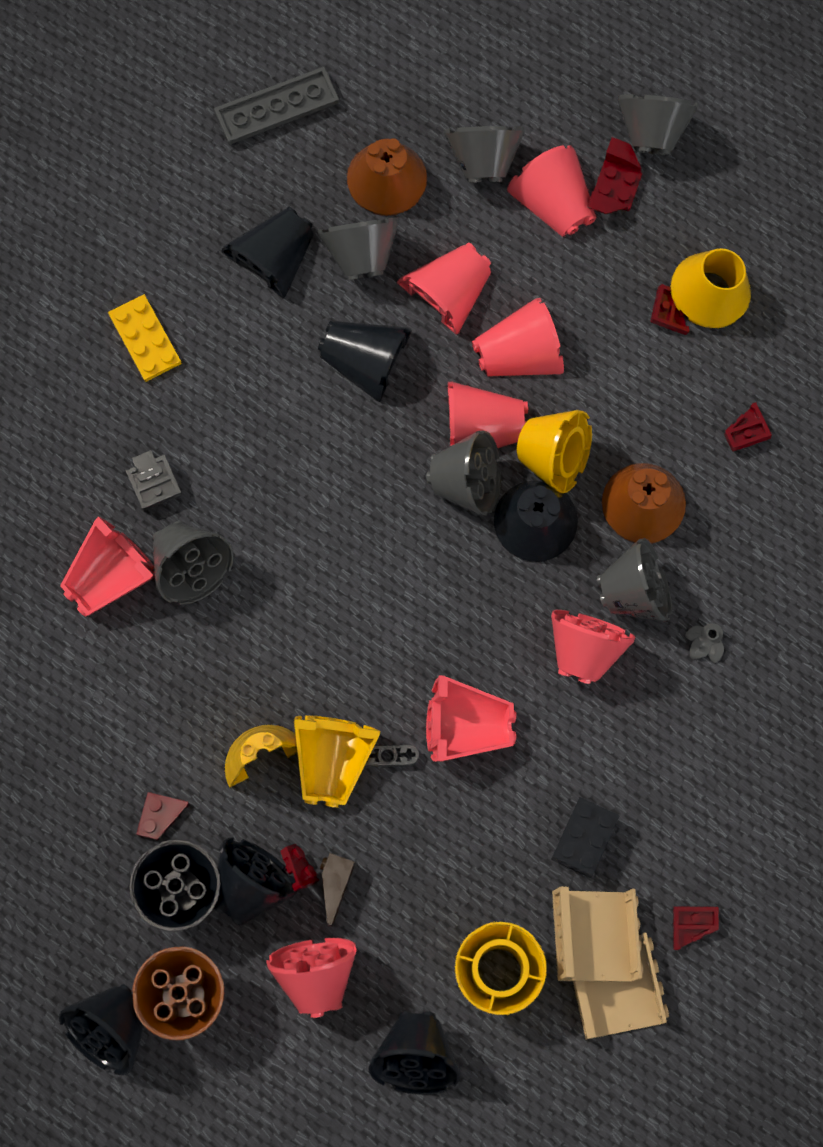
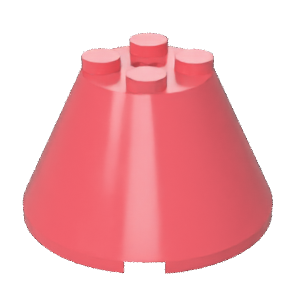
[551,610,635,684]
[266,938,356,1018]

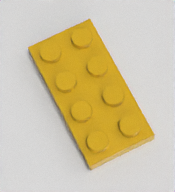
[108,294,182,382]

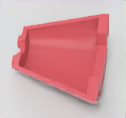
[507,145,596,237]
[397,243,491,335]
[472,298,564,376]
[448,382,528,448]
[60,517,155,617]
[426,675,516,762]

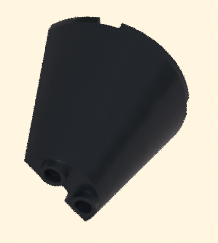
[221,206,314,299]
[318,321,412,402]

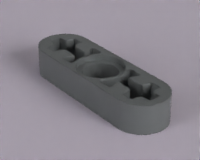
[364,745,419,767]

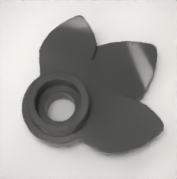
[685,623,724,663]

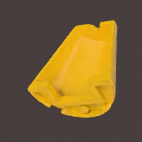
[294,715,380,807]
[225,725,297,788]

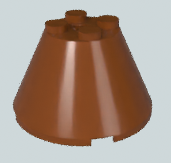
[347,139,427,216]
[602,463,686,543]
[132,947,224,1040]

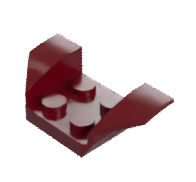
[587,137,642,214]

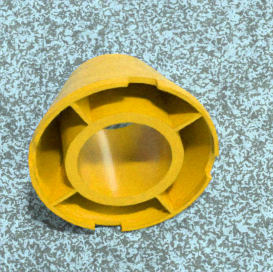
[671,249,751,328]
[517,410,592,493]
[455,922,546,1015]

